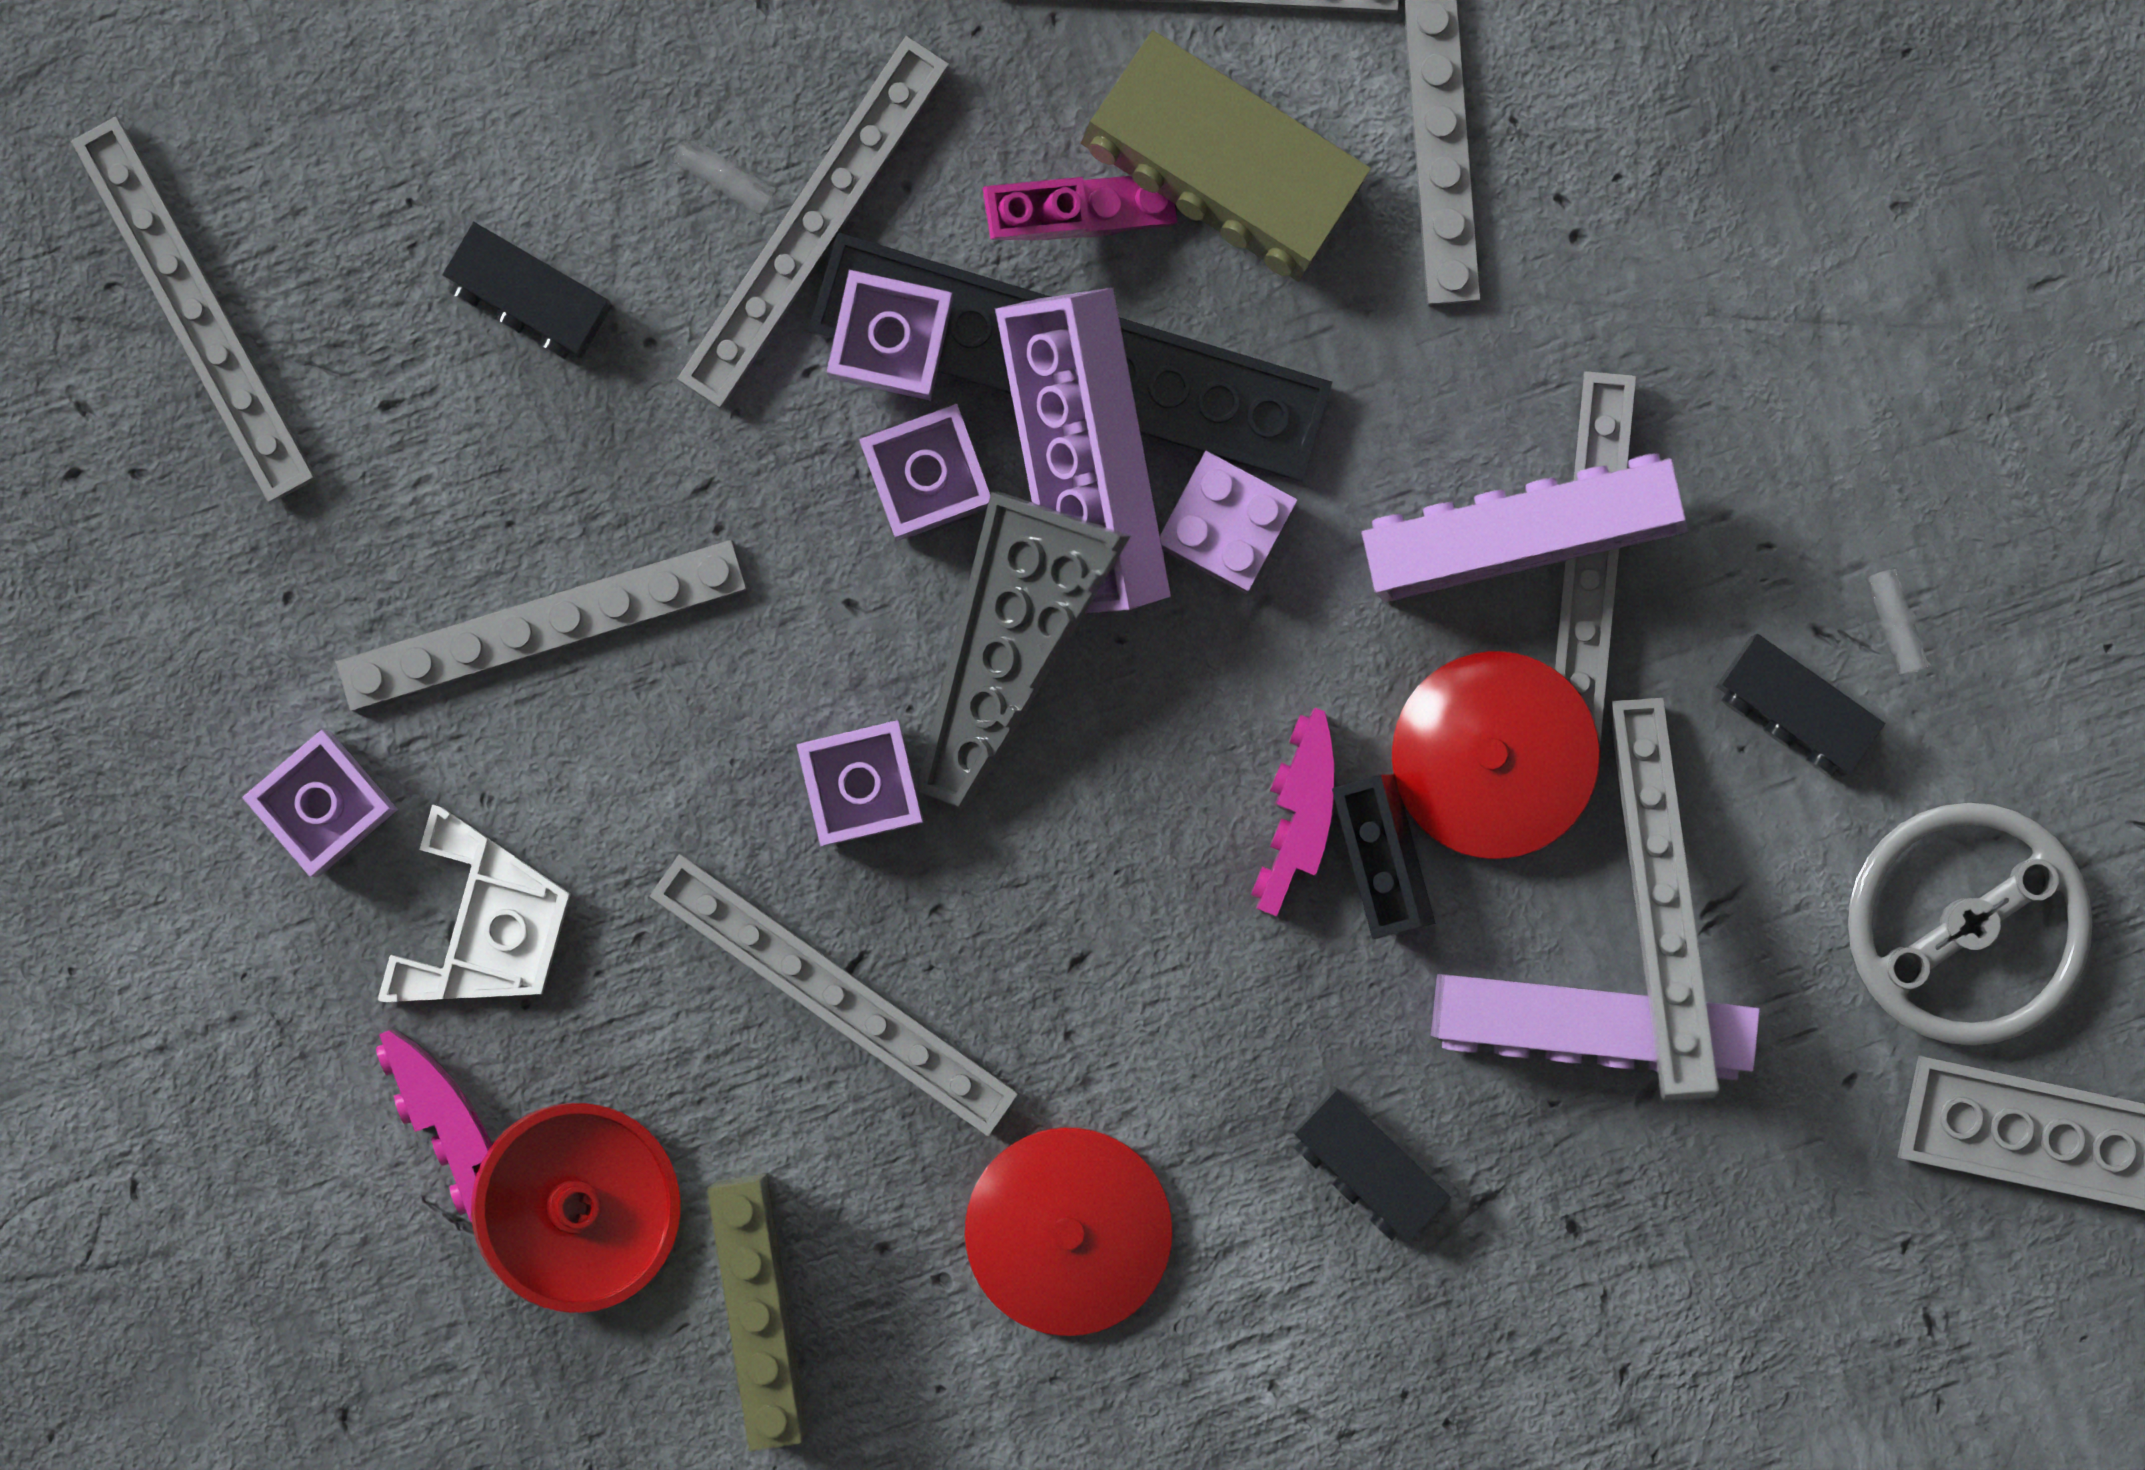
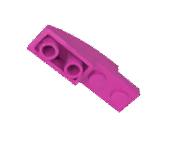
[983,176,1177,241]
[1251,708,1334,916]
[376,1029,493,1223]

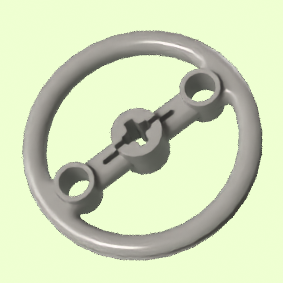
[1848,803,2093,1045]

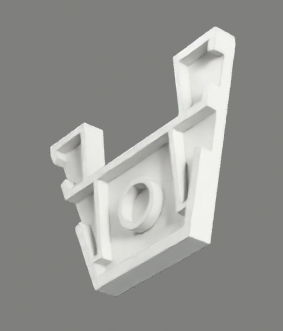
[378,805,571,1002]

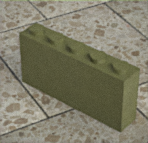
[1080,30,1371,282]
[707,1173,808,1451]

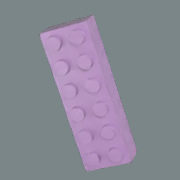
[995,288,1171,613]
[1361,454,1688,603]
[1431,974,1759,1080]

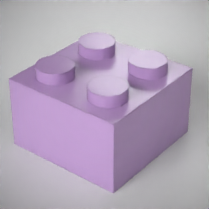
[827,270,953,401]
[859,404,990,542]
[1160,451,1298,595]
[796,720,924,847]
[242,729,398,877]

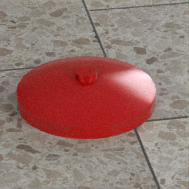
[1392,651,1601,859]
[471,1103,680,1313]
[965,1127,1172,1336]

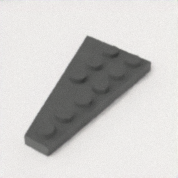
[917,492,1131,807]

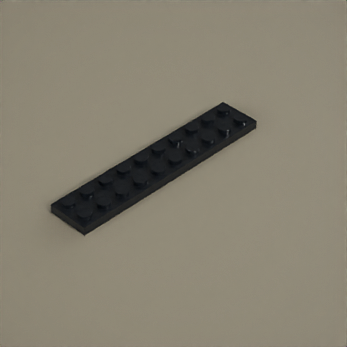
[808,232,1333,482]

